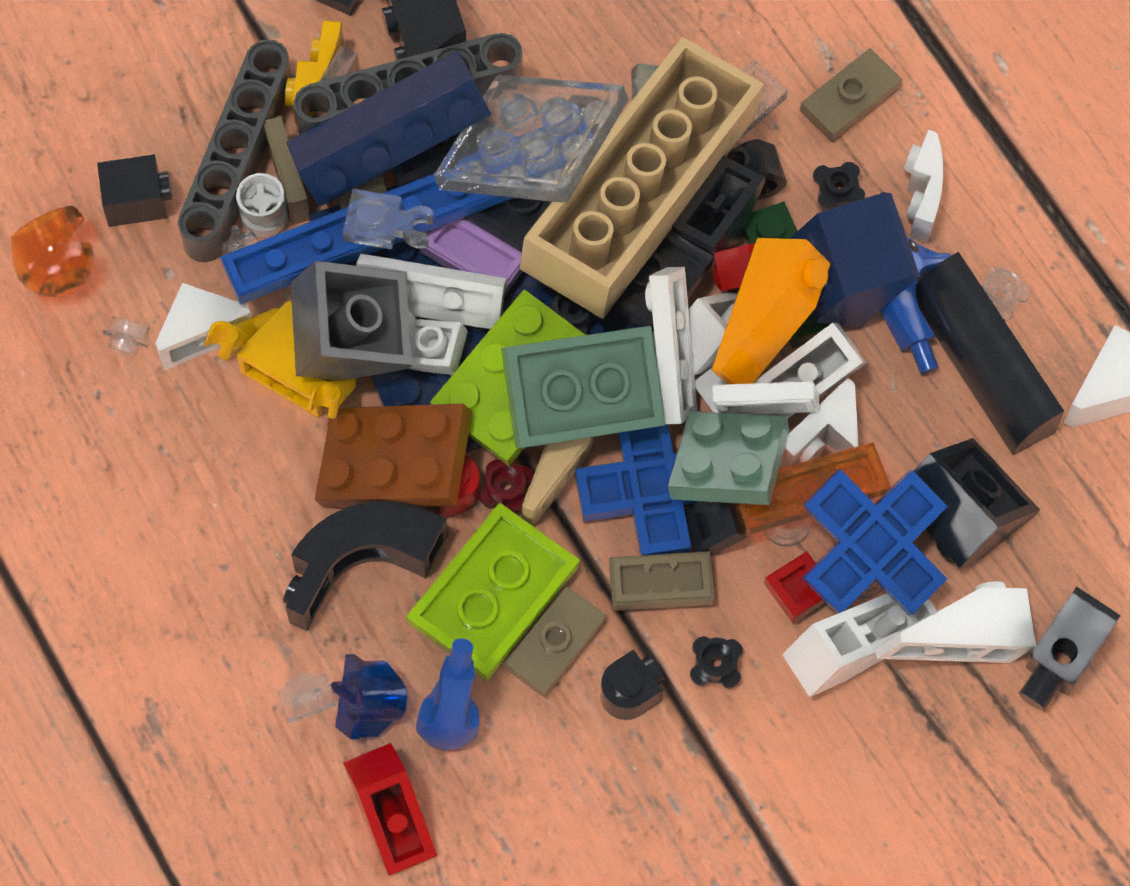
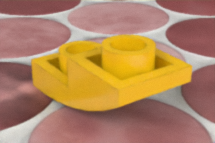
[285,20,344,125]

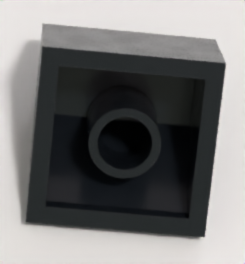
[914,438,1040,568]

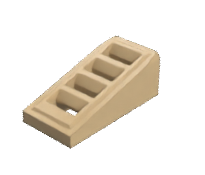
[522,437,593,527]

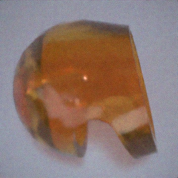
[10,205,94,298]

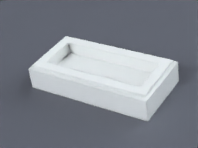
[713,381,819,414]

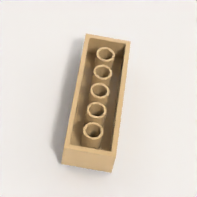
[520,37,764,319]

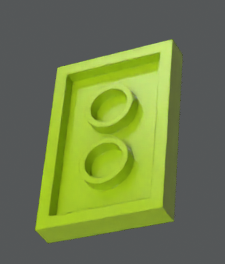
[430,289,585,466]
[406,503,580,682]

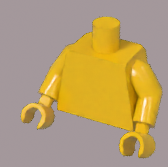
[204,300,356,419]

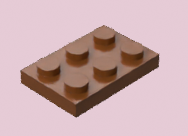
[315,404,472,508]

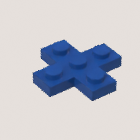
[575,424,699,556]
[802,469,948,615]

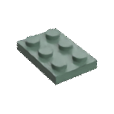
[501,326,665,448]

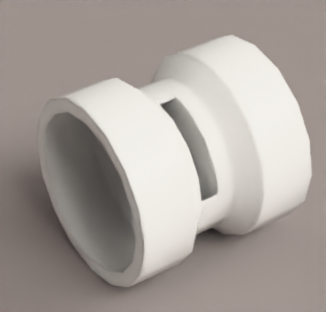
[236,173,288,238]

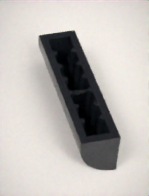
[916,252,1064,455]

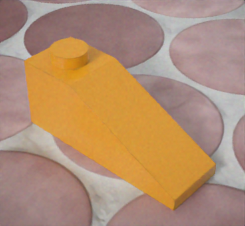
[712,238,831,384]

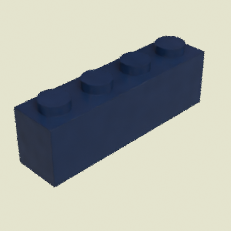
[286,50,492,207]

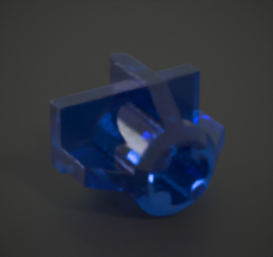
[330,654,409,740]

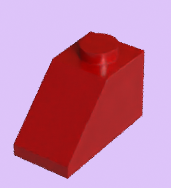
[343,743,437,876]

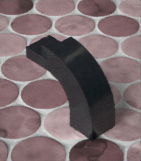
[283,501,448,631]

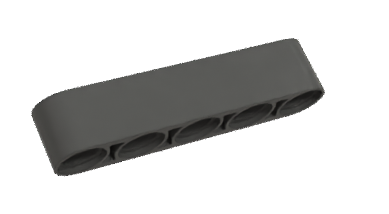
[293,33,523,135]
[178,39,292,263]

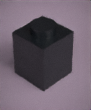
[97,154,173,227]

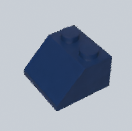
[789,192,920,328]

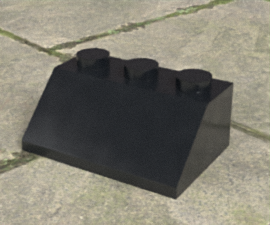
[381,0,466,60]

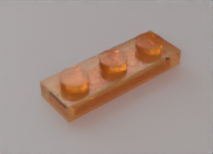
[734,442,891,536]

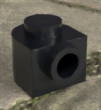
[727,139,787,200]
[600,649,665,720]

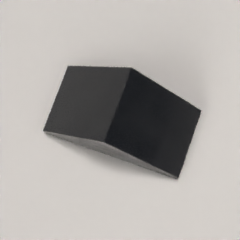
[672,155,765,253]

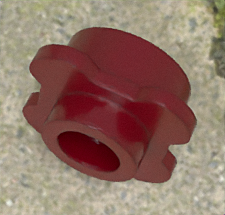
[478,460,534,513]

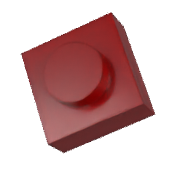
[764,551,825,624]

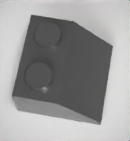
[290,261,413,381]

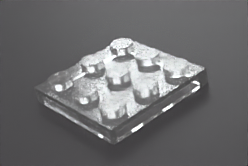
[434,75,629,203]

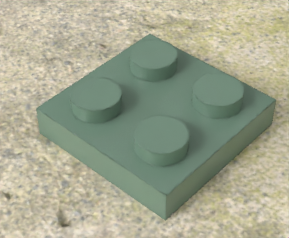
[668,411,789,505]

